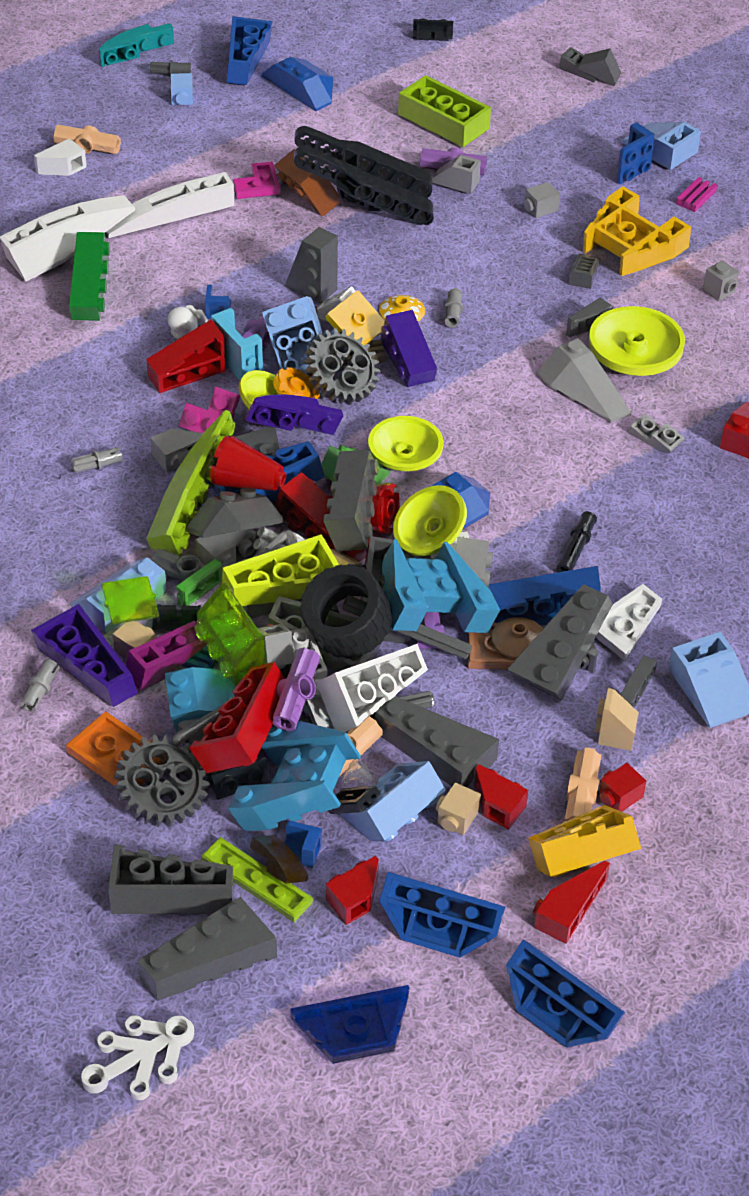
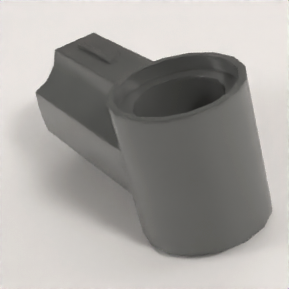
[152,549,201,584]

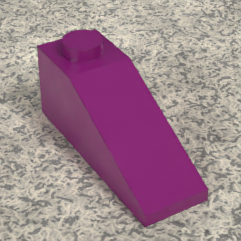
[125,621,211,691]

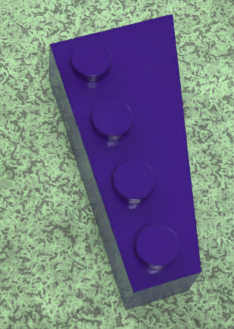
[31,604,138,707]

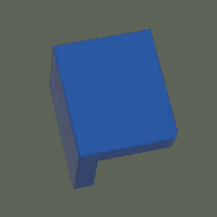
[205,284,231,319]
[285,821,322,868]

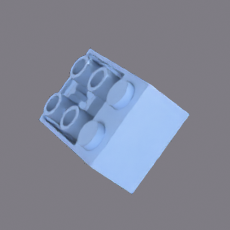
[621,122,701,170]
[262,296,327,374]
[668,632,749,728]

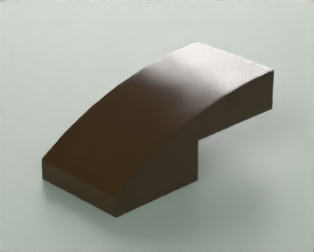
[250,835,308,884]

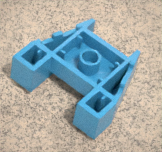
[382,539,500,633]
[228,721,361,831]

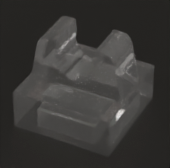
[343,759,379,787]

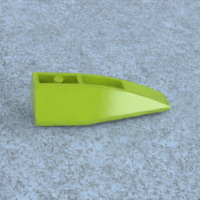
[146,410,235,556]

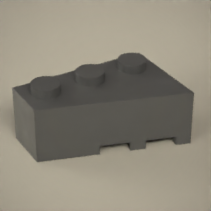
[285,227,338,304]

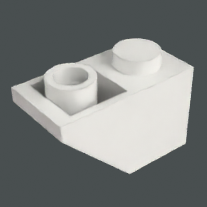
[34,139,86,176]

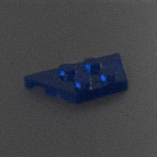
[290,985,409,1064]

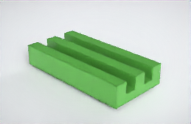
[176,559,222,607]

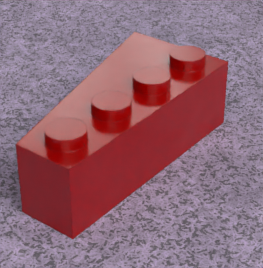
[189,662,285,773]

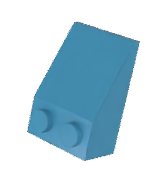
[165,667,247,732]

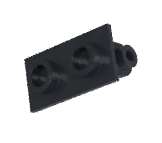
[413,18,454,41]
[152,604,208,632]
[208,757,271,800]

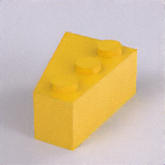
[528,805,641,877]

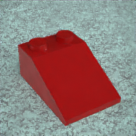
[720,402,749,458]

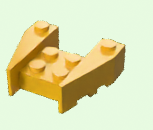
[583,186,691,276]

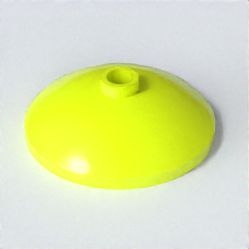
[239,370,296,427]
[368,416,444,472]
[393,485,467,556]

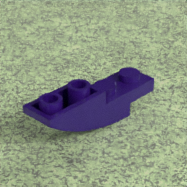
[245,394,344,435]

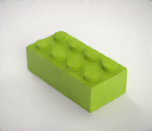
[398,75,491,147]

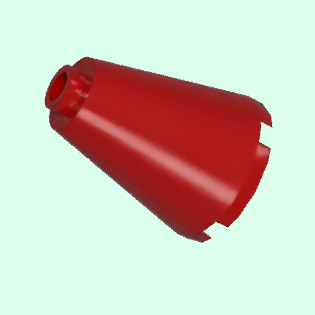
[210,435,286,491]
[331,483,400,535]

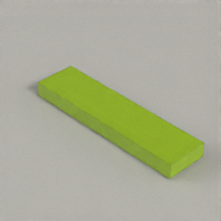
[201,837,313,922]

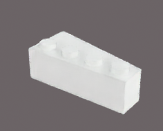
[316,644,428,732]

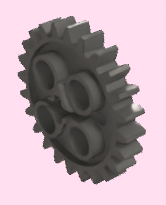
[304,328,380,405]
[114,734,210,827]

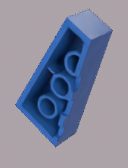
[488,566,601,625]

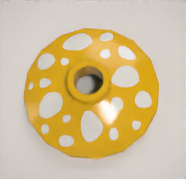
[379,295,425,321]

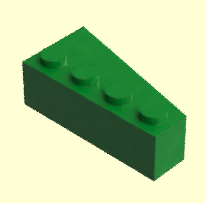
[69,232,110,321]

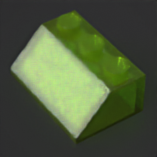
[195,583,265,687]

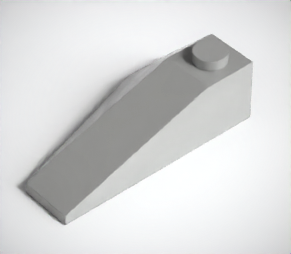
[536,338,631,423]

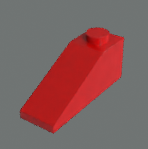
[532,861,610,944]

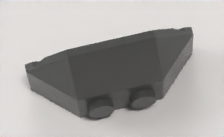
[187,488,285,538]

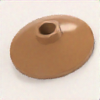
[492,617,543,659]

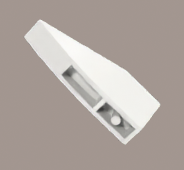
[106,172,234,238]
[0,195,135,281]

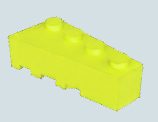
[222,534,339,607]

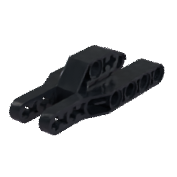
[294,126,434,225]

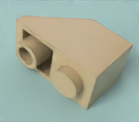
[594,688,639,751]

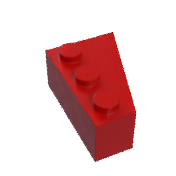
[146,319,225,393]

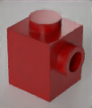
[599,763,647,812]

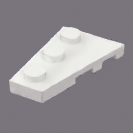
[596,584,662,661]

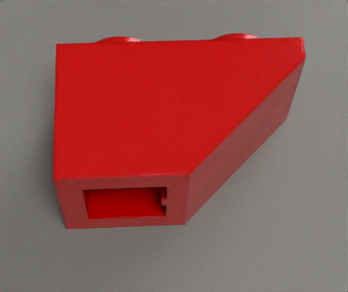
[474,764,529,830]
[326,855,379,925]

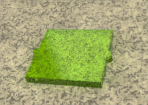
[101,576,159,625]

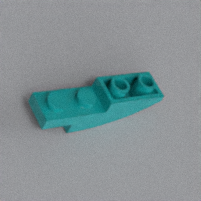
[99,23,174,67]

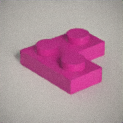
[233,161,280,199]
[179,387,240,433]

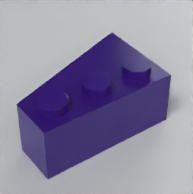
[380,309,437,387]

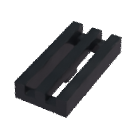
[328,786,381,814]

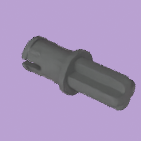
[150,60,191,77]

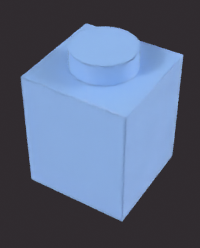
[171,73,193,105]

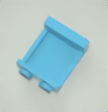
[211,308,263,380]

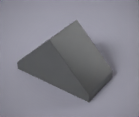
[578,48,621,86]

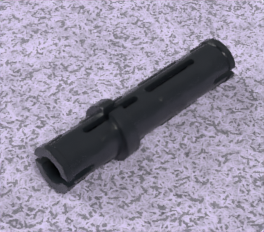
[556,511,597,572]

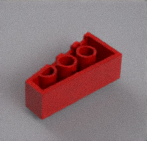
[275,472,370,562]

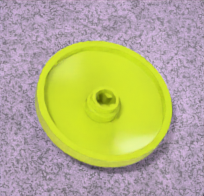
[589,306,685,376]

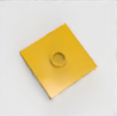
[325,290,385,345]

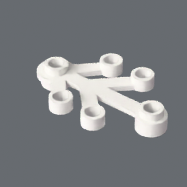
[81,1015,195,1100]

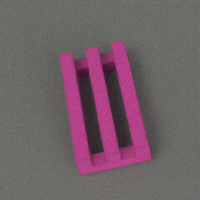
[676,177,717,212]

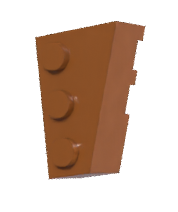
[274,149,342,216]

